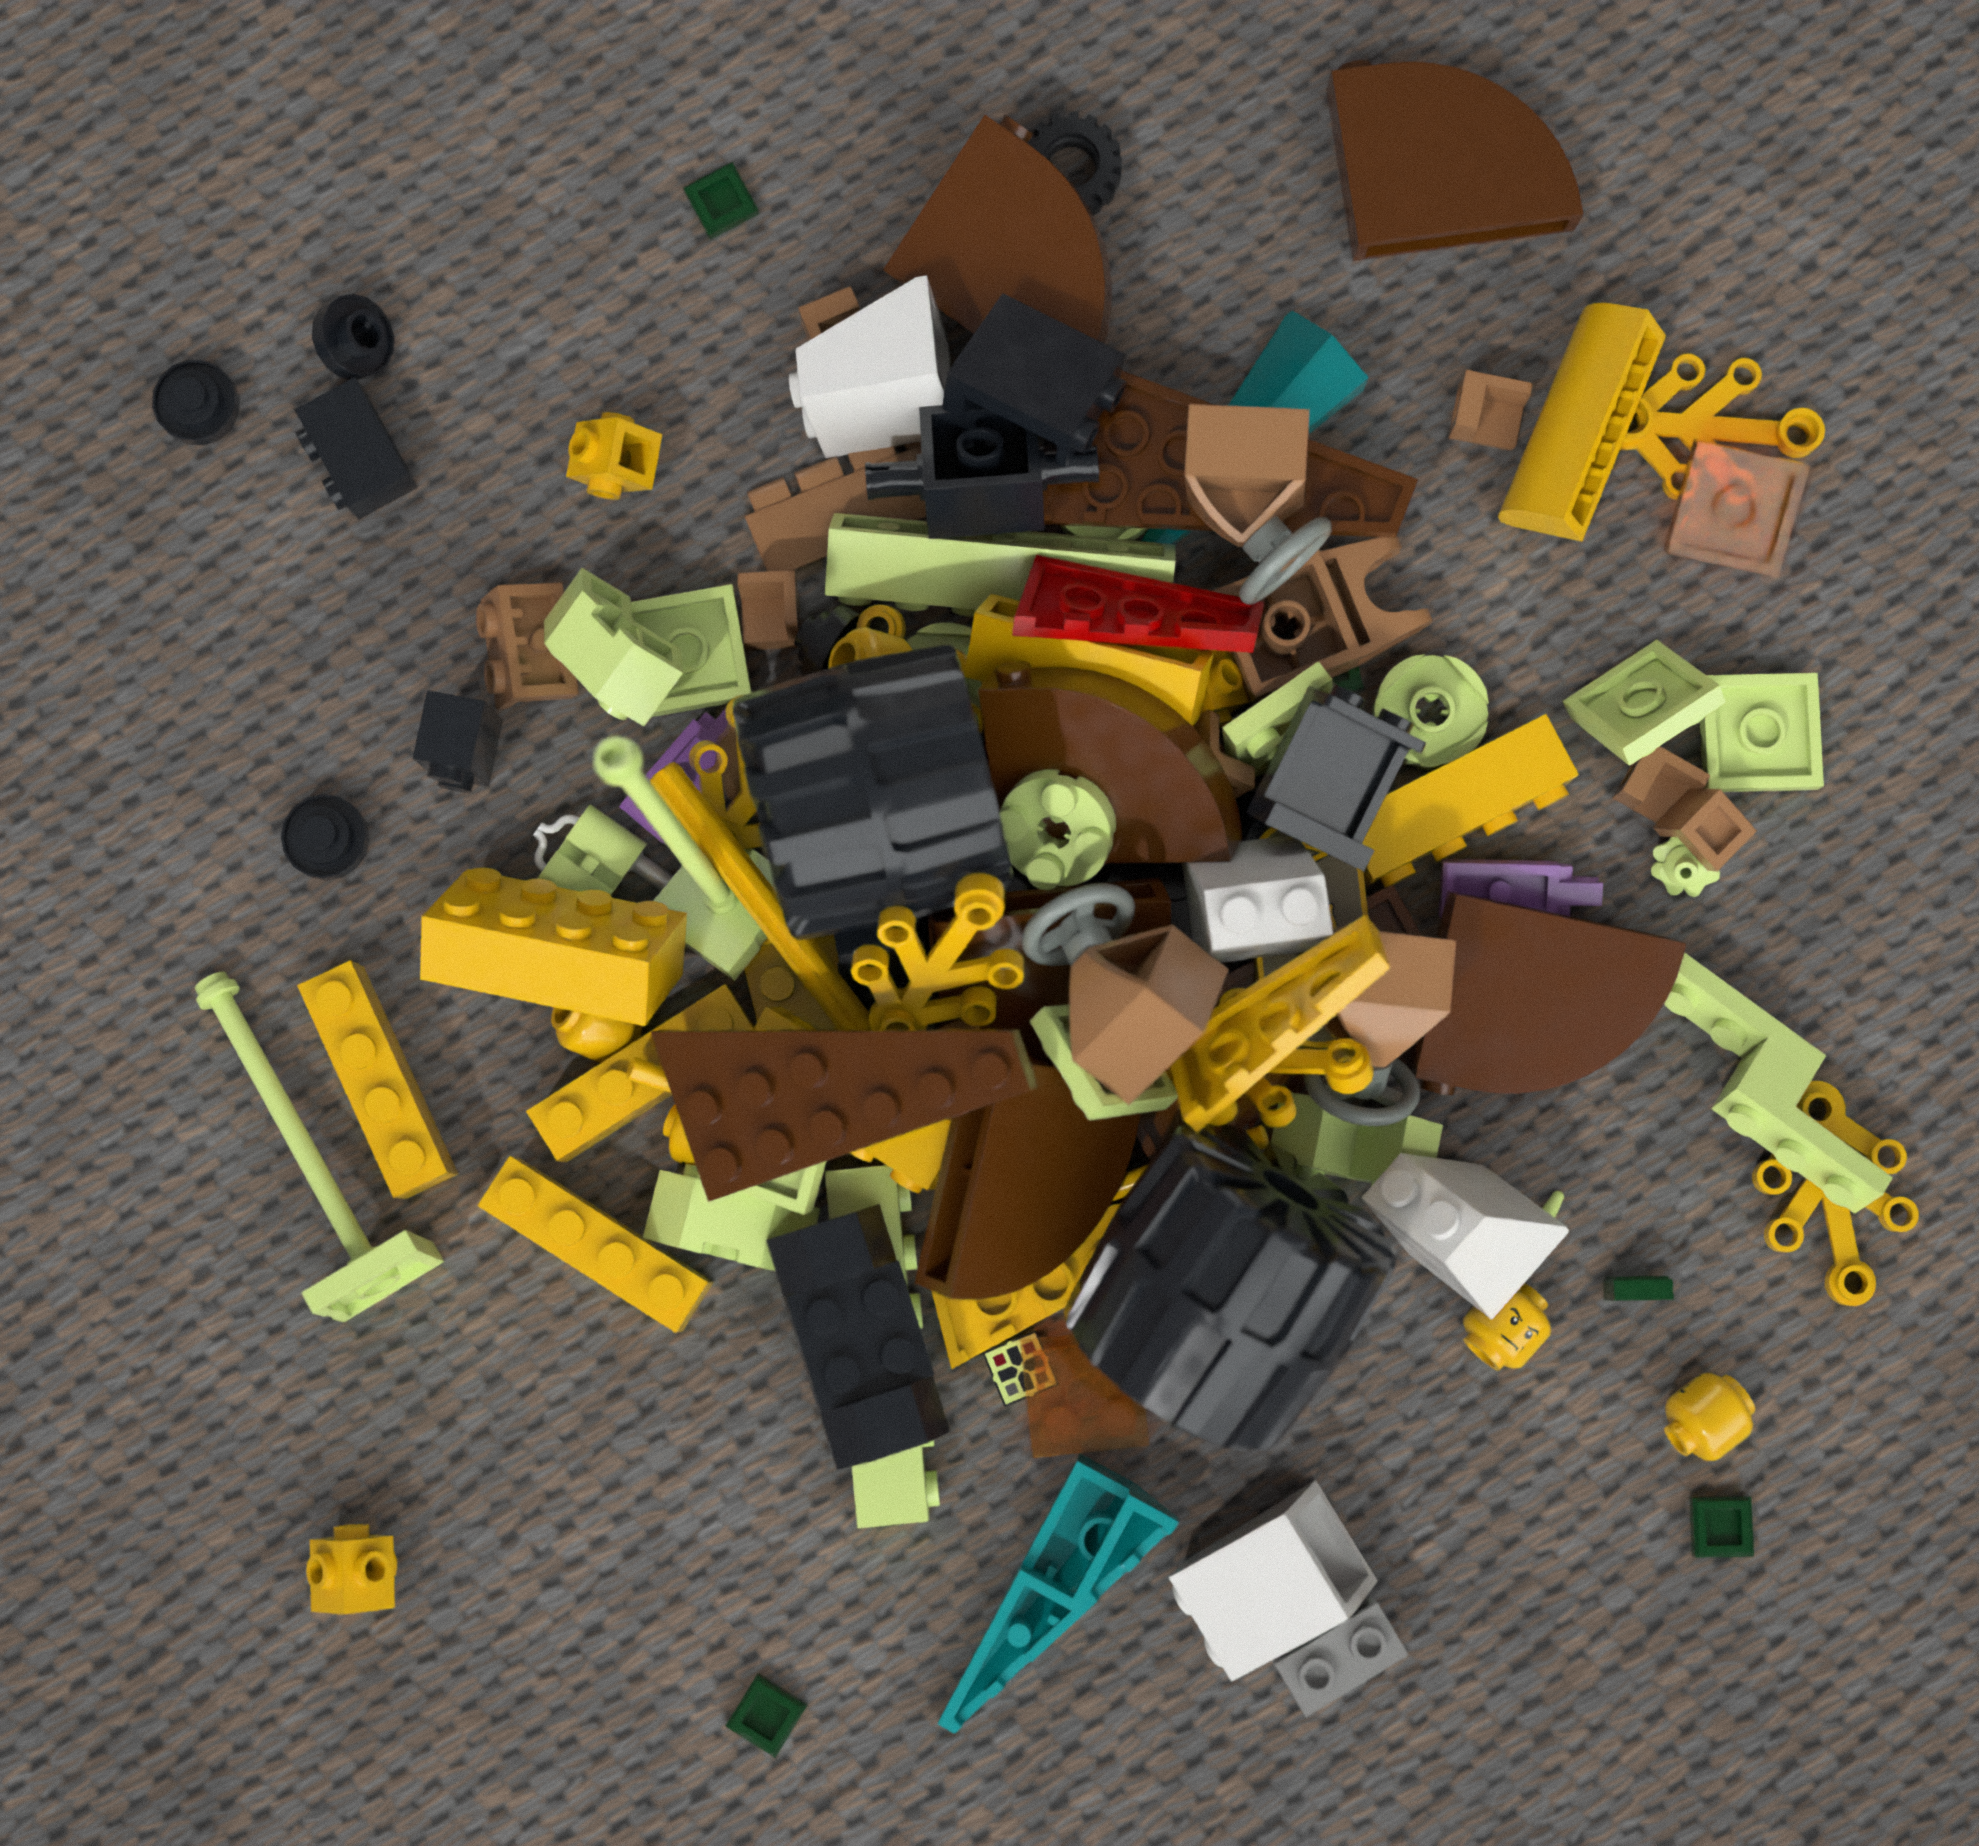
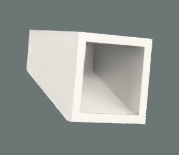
[789,275,951,458]
[1182,835,1333,963]
[1361,1153,1569,1320]
[1169,1480,1378,1682]

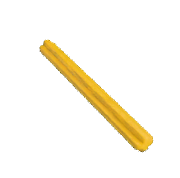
[650,762,871,1031]

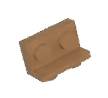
[476,583,579,710]

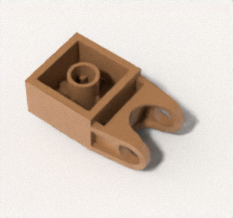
[1212,536,1433,709]

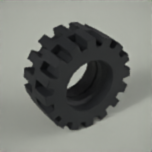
[1027,111,1122,216]

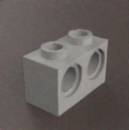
[1272,1595,1409,1717]

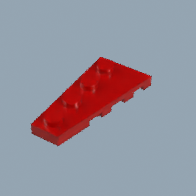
[1012,555,1264,653]

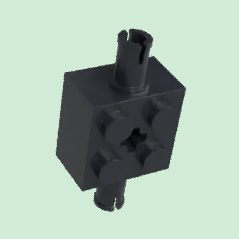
[865,403,1099,539]

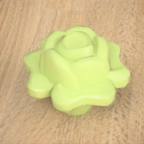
[1651,837,1720,897]

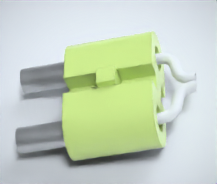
[533,804,674,896]

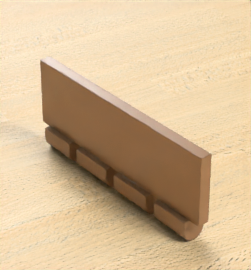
[744,441,927,571]

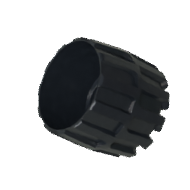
[732,645,1013,940]
[1064,1123,1396,1452]

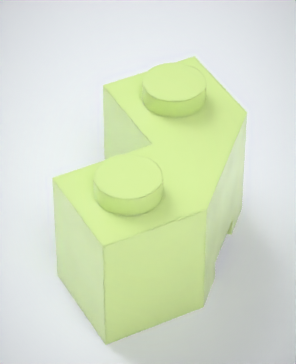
[544,568,683,726]
[1271,1093,1443,1186]
[643,1164,820,1271]

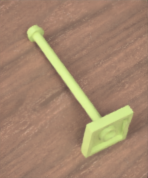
[594,736,775,981]
[195,971,444,1322]

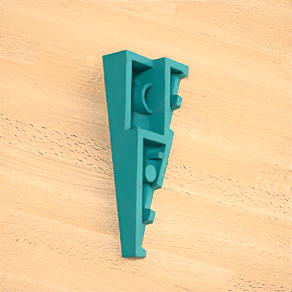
[1141,310,1369,545]
[937,1453,1179,1734]

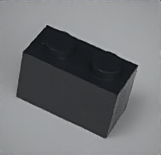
[294,377,418,520]
[412,690,503,793]

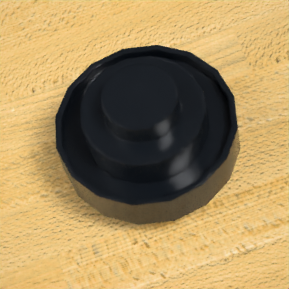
[312,294,395,380]
[152,360,240,445]
[794,604,860,677]
[281,794,370,881]

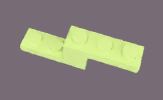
[1664,952,1893,1214]

